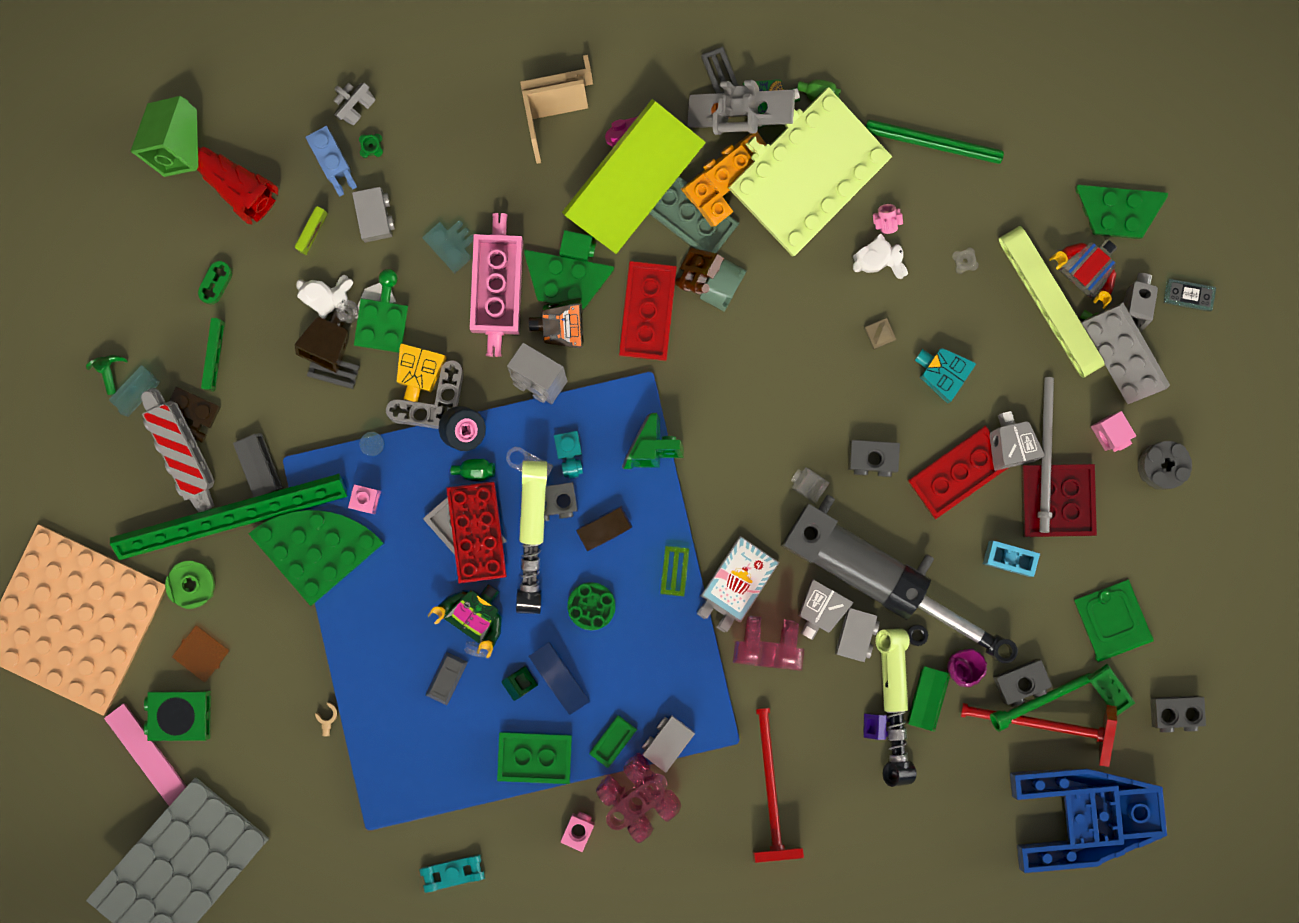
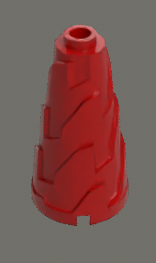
[197,146,278,224]

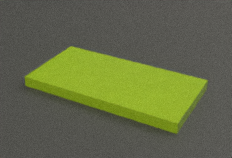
[562,99,706,254]

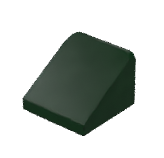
[501,666,538,701]

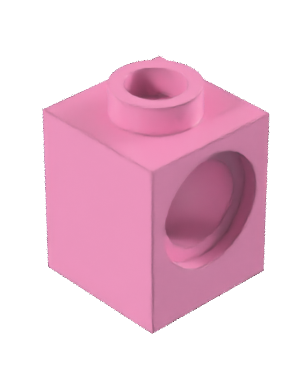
[348,485,381,514]
[561,812,595,852]

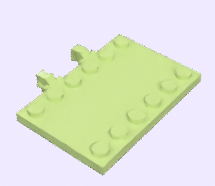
[728,87,892,256]

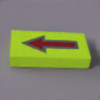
[295,206,328,255]

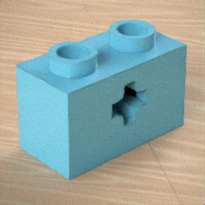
[983,541,1040,577]

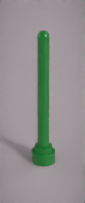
[990,673,1091,732]

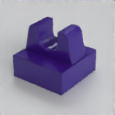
[864,714,890,740]

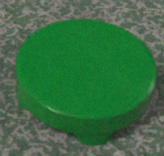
[567,582,616,630]

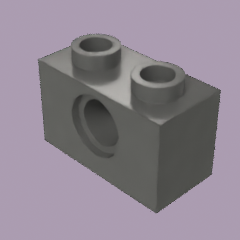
[848,440,900,477]
[993,659,1052,707]

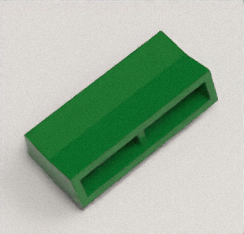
[907,666,950,732]

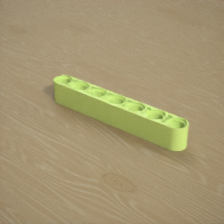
[999,226,1105,378]

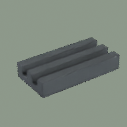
[701,47,739,94]
[307,361,360,389]

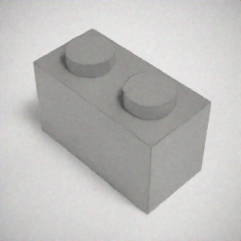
[352,187,395,242]
[835,608,880,662]
[642,715,695,773]

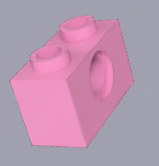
[1091,411,1136,452]

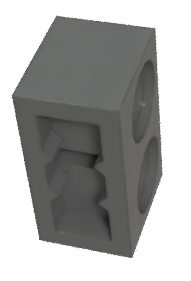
[544,482,578,521]
[1150,696,1206,732]

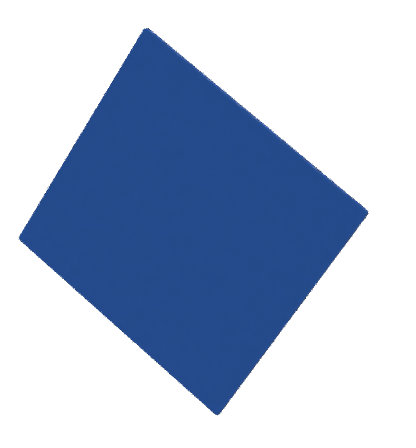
[283,372,740,830]

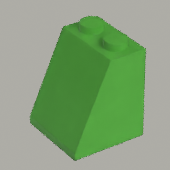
[131,96,198,177]

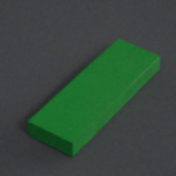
[201,318,225,392]

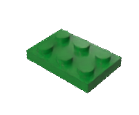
[497,732,572,784]

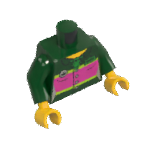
[428,584,502,658]

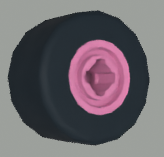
[438,406,486,451]

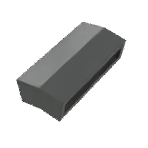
[233,433,283,497]

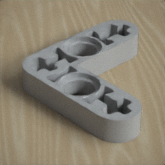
[386,360,463,429]

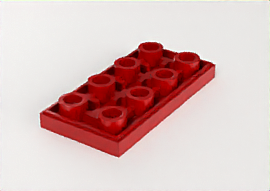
[447,482,507,583]

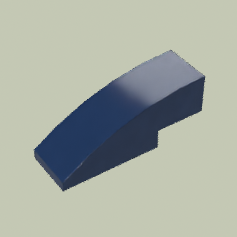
[529,642,590,715]

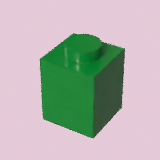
[559,230,596,262]

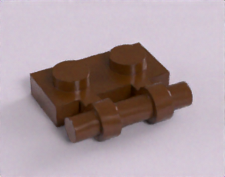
[675,248,724,294]

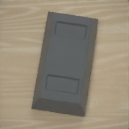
[426,652,468,705]

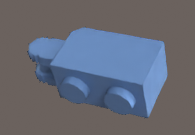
[306,126,357,197]

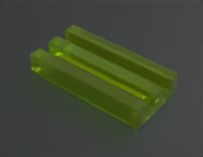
[660,546,689,596]

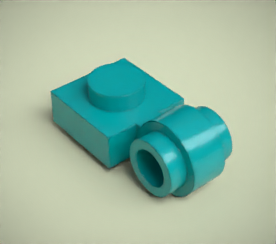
[554,431,583,479]

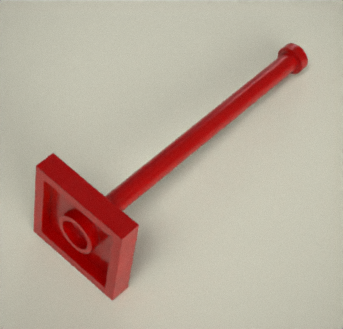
[961,703,1117,767]
[752,708,804,863]

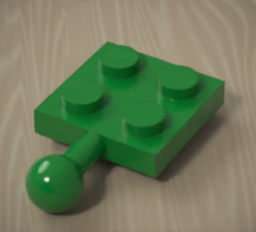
[354,269,408,353]

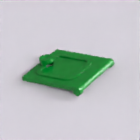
[1074,579,1154,662]

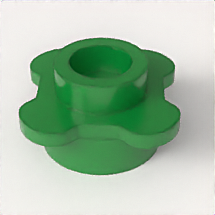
[359,134,383,158]

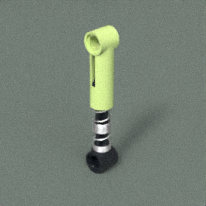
[516,461,547,614]
[875,628,917,787]

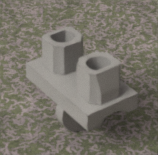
[333,83,376,125]

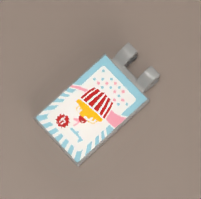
[697,536,780,632]

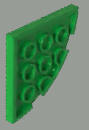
[248,510,384,606]

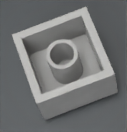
[507,343,568,404]

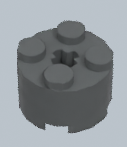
[1138,441,1192,490]

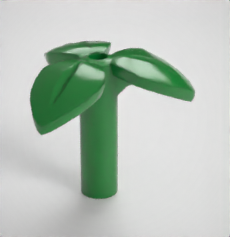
[86,355,128,395]

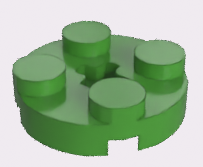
[165,561,215,609]

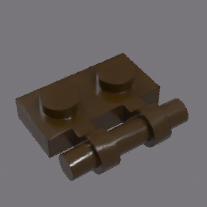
[169,387,221,443]

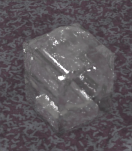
[790,467,829,504]

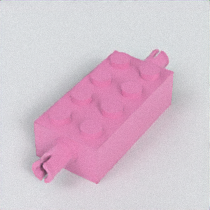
[470,213,523,357]

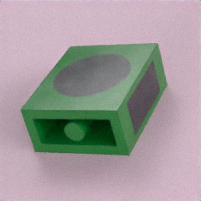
[144,691,211,741]

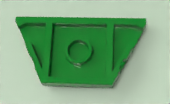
[1075,185,1168,239]
[524,250,615,310]

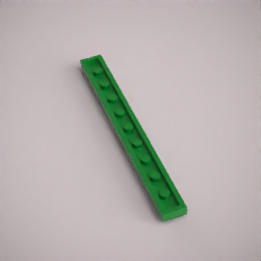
[110,474,347,560]

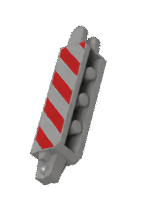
[141,388,215,512]

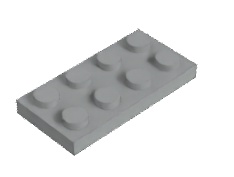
[1081,303,1170,404]

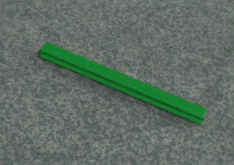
[866,120,1004,164]

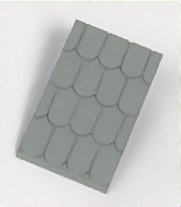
[86,778,270,923]

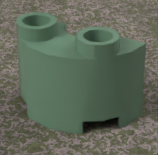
[700,259,747,312]

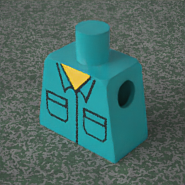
[914,348,976,403]

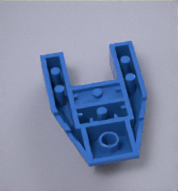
[1010,769,1167,873]

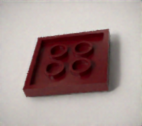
[1022,464,1097,537]

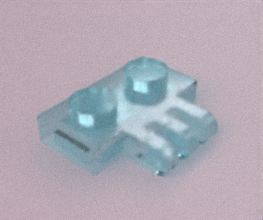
[422,221,474,274]

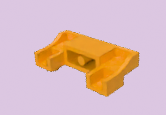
[681,132,766,227]

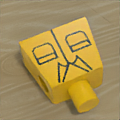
[397,344,447,402]

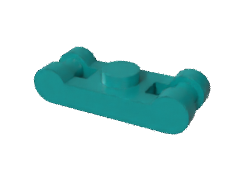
[419,854,485,893]

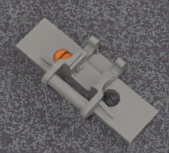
[687,80,795,135]

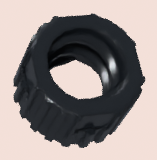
[907,625,929,646]

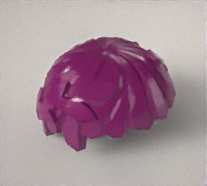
[947,648,987,687]

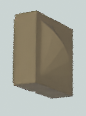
[864,318,896,350]

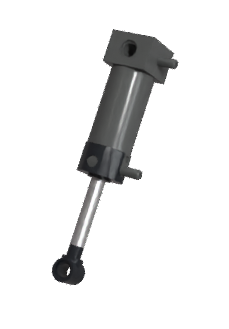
[781,495,1018,663]

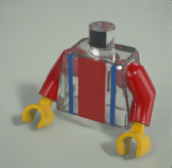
[1049,239,1117,309]

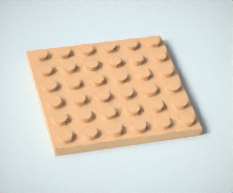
[0,524,166,716]

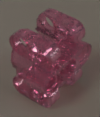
[733,616,805,671]
[596,752,681,843]

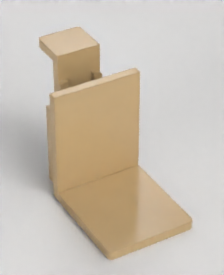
[520,55,593,164]

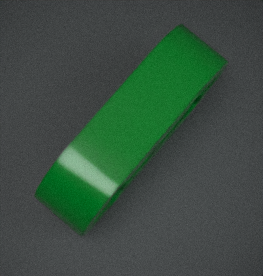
[198,261,233,305]

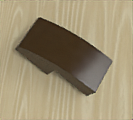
[576,506,633,551]

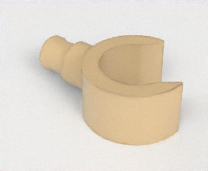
[315,702,339,736]

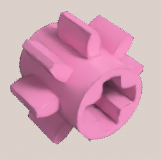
[873,204,903,234]

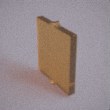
[172,626,229,682]

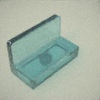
[109,365,160,417]

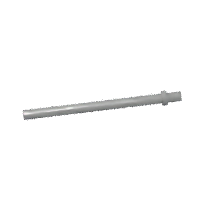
[1038,377,1054,533]

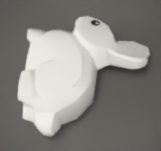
[853,234,908,279]
[296,275,353,319]

